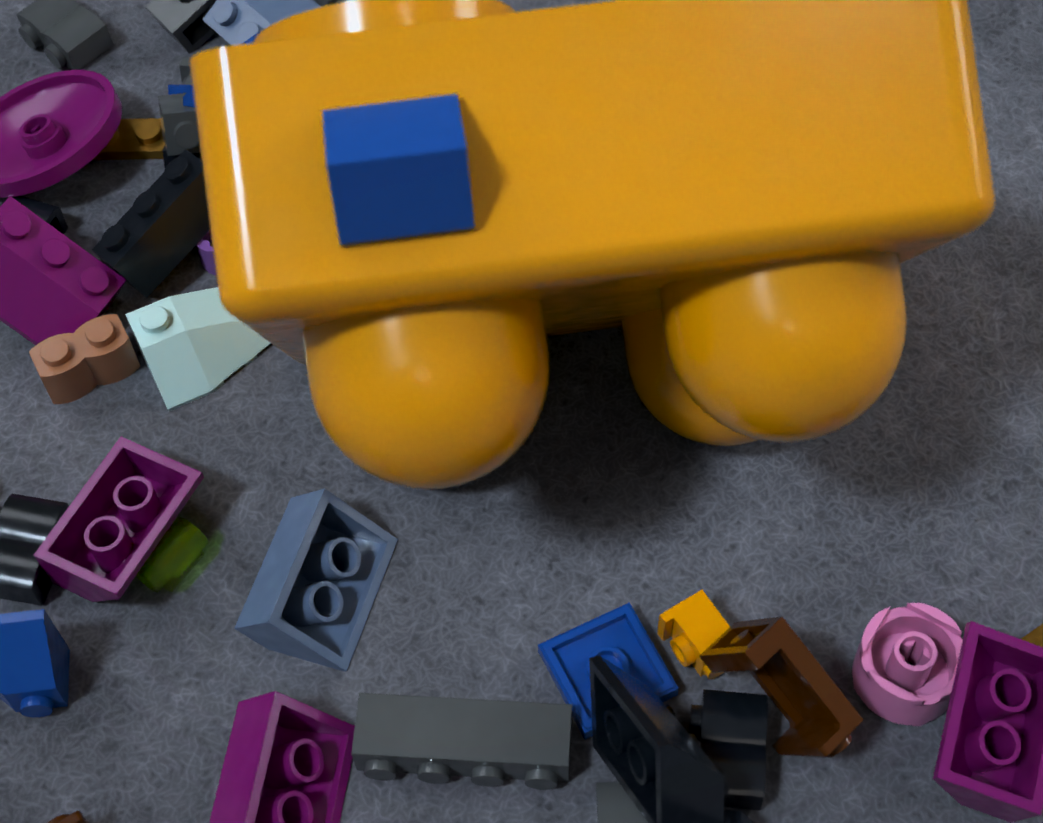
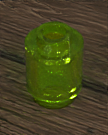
[136,517,208,593]

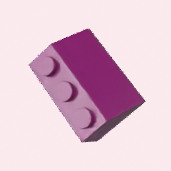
[0,196,126,345]
[34,436,204,602]
[933,621,1043,823]
[209,691,355,823]

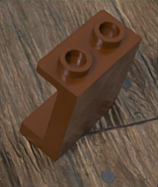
[699,616,863,758]

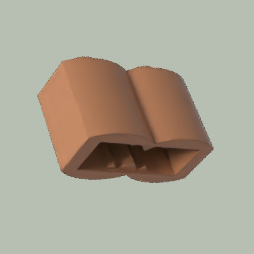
[29,314,140,404]

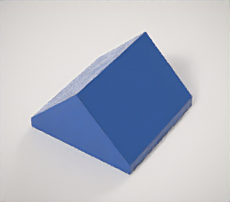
[322,94,475,246]

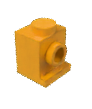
[657,590,730,679]

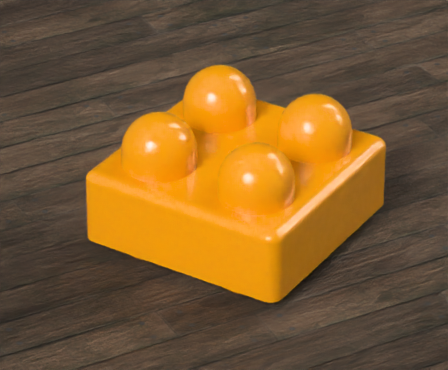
[190,0,995,489]

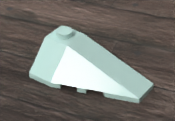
[125,287,271,411]

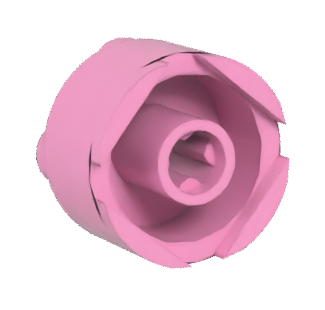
[852,603,963,726]

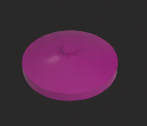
[0,70,122,198]

